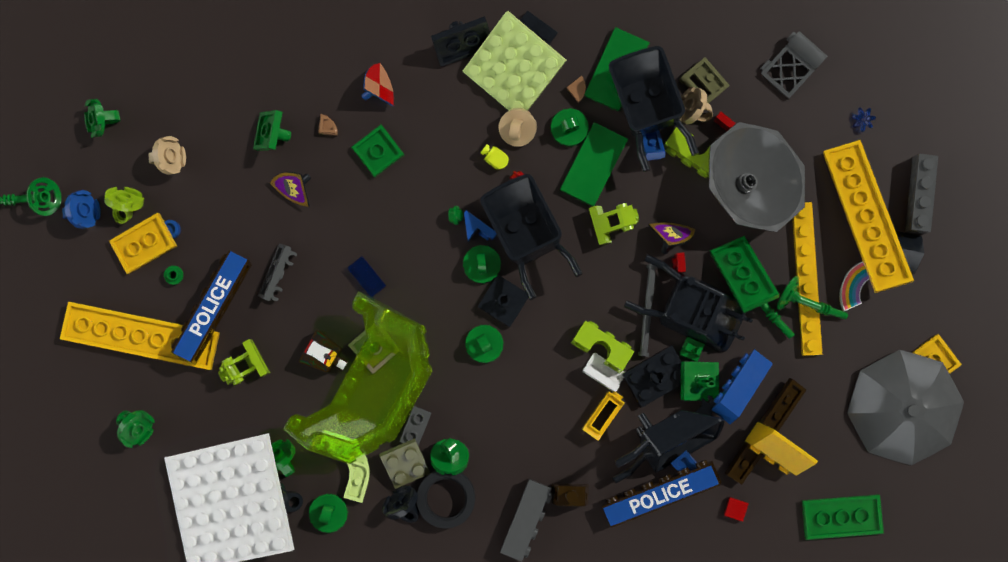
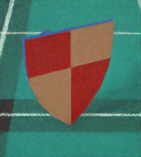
[362,63,394,106]

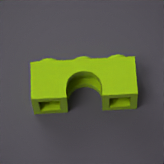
[664,127,710,178]
[571,321,635,374]

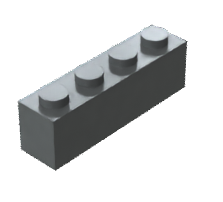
[905,154,938,234]
[500,478,553,562]

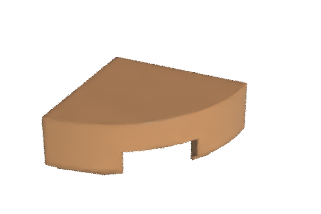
[567,76,586,103]
[318,114,338,136]

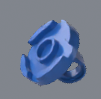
[62,190,101,229]

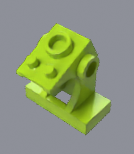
[589,203,639,245]
[218,339,270,386]

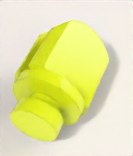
[480,144,509,170]

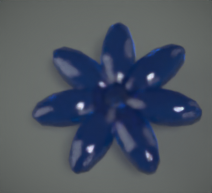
[852,108,876,132]

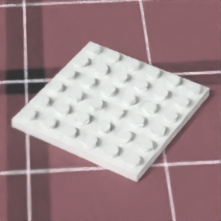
[164,433,295,562]

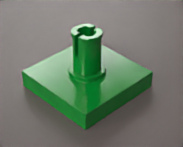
[253,110,291,151]
[681,362,719,401]

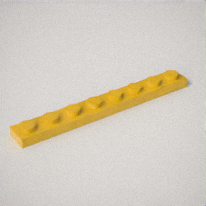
[792,202,823,356]

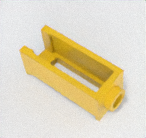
[582,391,625,441]

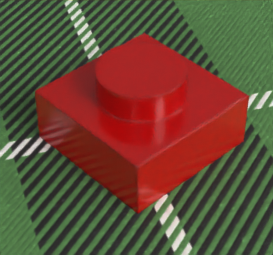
[672,252,686,273]

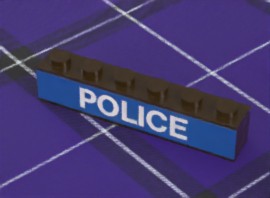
[171,251,252,365]
[602,460,722,528]

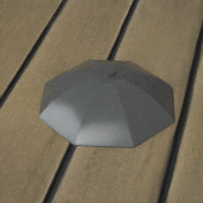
[709,122,805,232]
[847,350,964,466]

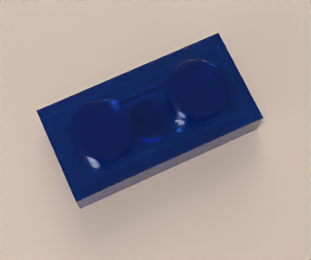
[348,256,386,298]

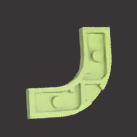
[318,430,370,503]

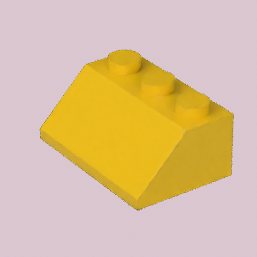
[745,422,818,476]

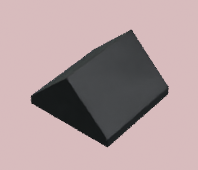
[895,231,924,274]

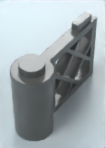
[760,31,828,99]

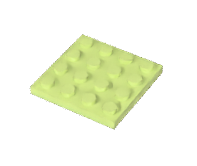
[463,11,567,111]

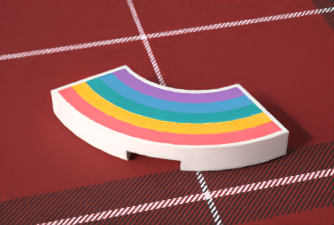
[839,261,869,311]

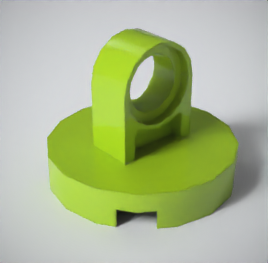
[104,187,144,224]

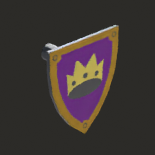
[270,172,311,207]
[648,223,695,254]

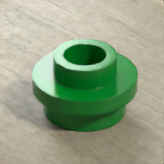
[448,206,463,225]
[164,266,184,285]

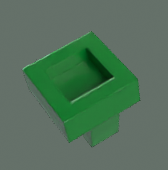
[679,337,705,362]

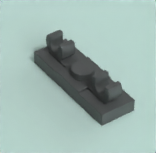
[257,243,297,301]

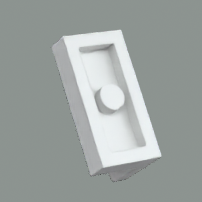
[582,353,625,392]

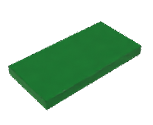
[584,27,650,111]
[560,122,628,207]
[710,236,779,313]
[802,494,884,540]

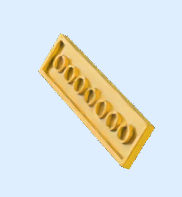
[823,140,914,293]
[60,302,220,370]

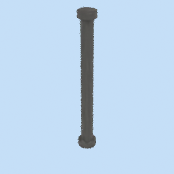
[637,264,658,357]

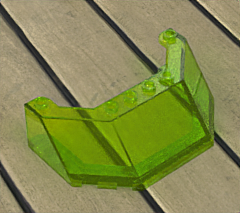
[283,291,432,464]

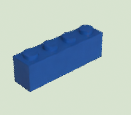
[712,349,773,424]

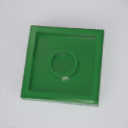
[351,124,404,178]

